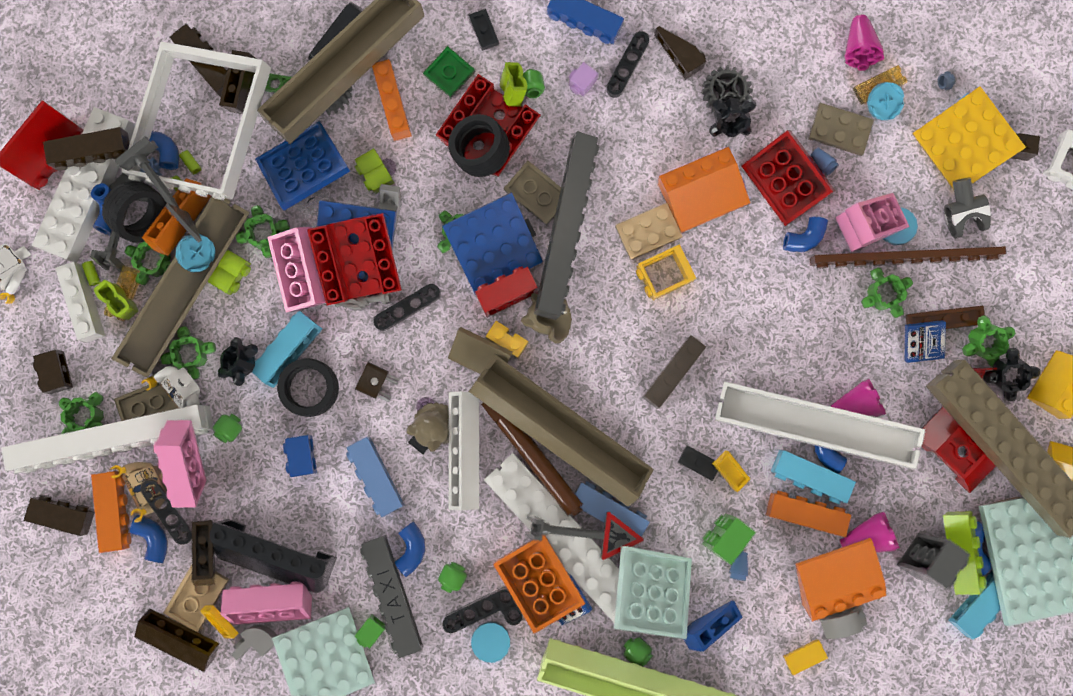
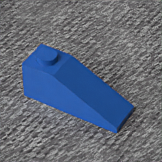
[684,601,743,652]

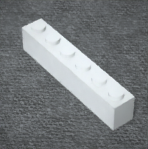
[449,391,479,511]

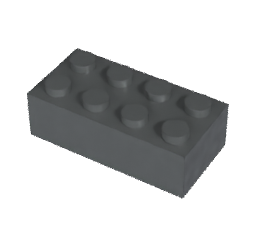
[897,533,970,589]

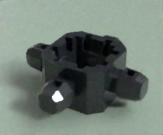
[709,98,757,137]
[218,337,258,386]
[983,348,1040,401]

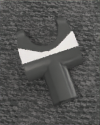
[944,178,991,239]

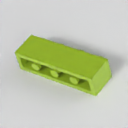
[943,511,987,595]

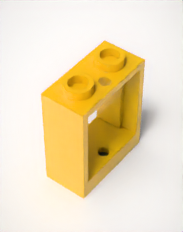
[636,244,696,300]

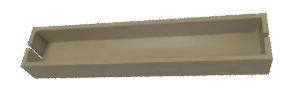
[257,0,425,144]
[111,197,250,378]
[469,355,654,507]
[926,359,1073,538]

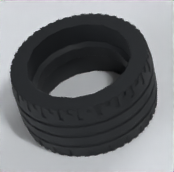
[448,114,510,177]
[102,180,167,243]
[277,358,339,417]

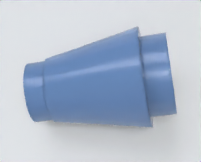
[810,147,839,175]
[729,552,748,581]

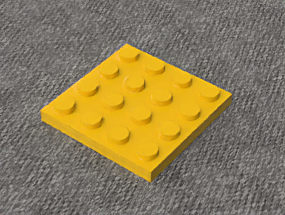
[912,86,1026,190]

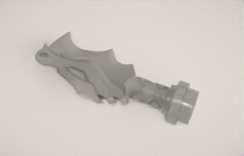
[335,292,391,311]

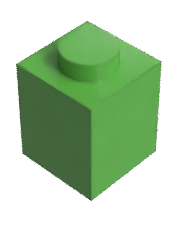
[354,614,385,649]

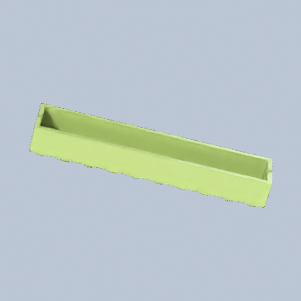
[537,638,736,696]

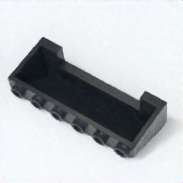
[210,519,337,593]

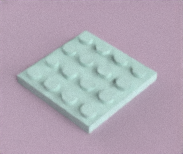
[614,546,692,639]
[272,607,375,696]

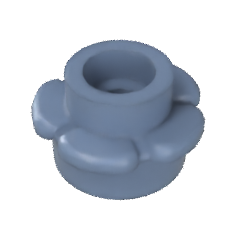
[937,71,956,90]

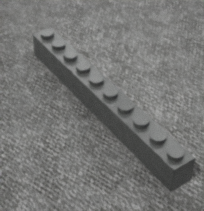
[534,131,599,320]

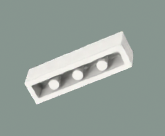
[55,262,105,342]

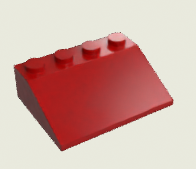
[0,100,83,190]
[741,130,836,226]

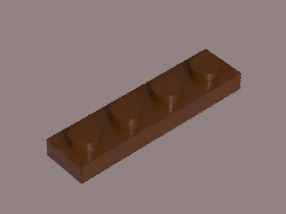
[905,305,985,329]

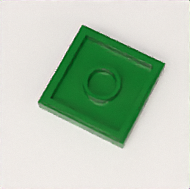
[423,46,476,98]

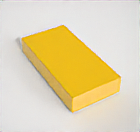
[712,450,751,492]
[200,605,239,639]
[783,639,828,676]

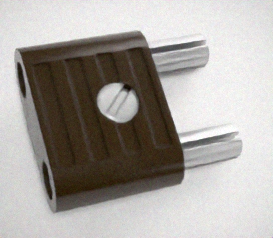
[355,362,400,402]

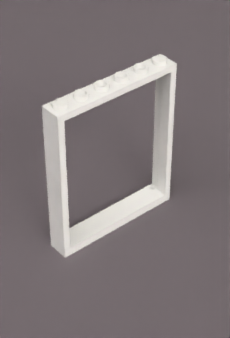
[121,42,271,201]

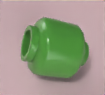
[523,69,545,99]
[213,414,242,443]
[438,562,467,593]
[623,637,653,667]

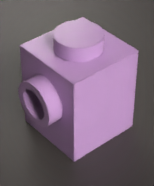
[569,62,598,97]

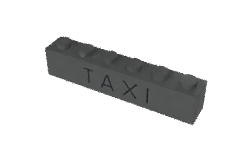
[360,535,423,658]

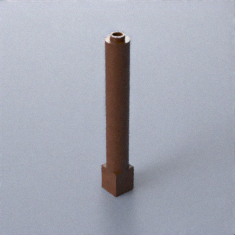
[481,402,583,517]

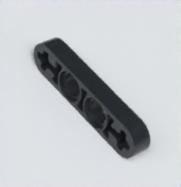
[607,31,649,98]
[373,284,441,331]
[140,478,192,545]

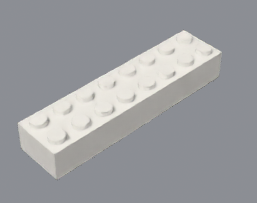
[32,107,135,263]

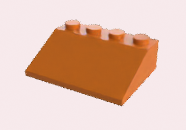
[658,147,750,233]
[493,535,585,634]
[795,538,887,621]

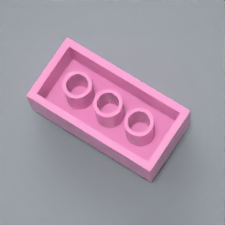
[267,227,326,312]
[154,420,206,508]
[221,582,312,625]

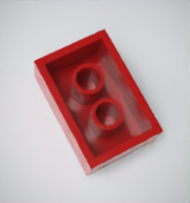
[475,266,538,317]

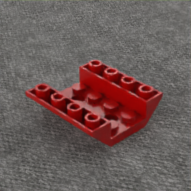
[436,74,541,177]
[307,213,402,305]
[921,406,996,493]

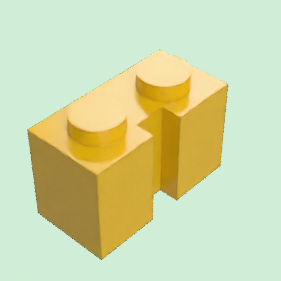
[485,321,529,359]

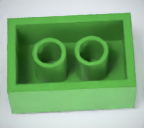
[702,513,756,565]

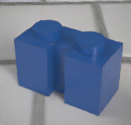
[283,435,317,477]

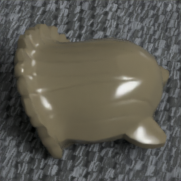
[521,293,572,344]
[406,402,449,452]

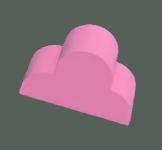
[835,193,910,252]

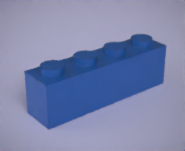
[547,0,624,45]

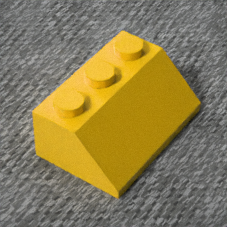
[1027,350,1073,419]

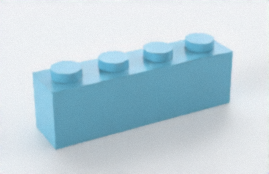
[252,311,322,388]
[771,450,856,505]
[949,571,1001,640]

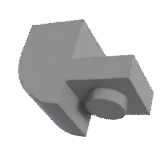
[378,184,402,230]
[820,605,867,639]
[231,625,277,660]

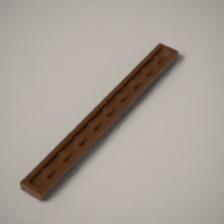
[810,246,1006,269]

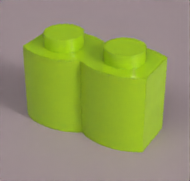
[499,62,528,106]
[354,148,395,194]
[208,250,251,295]
[94,280,139,320]

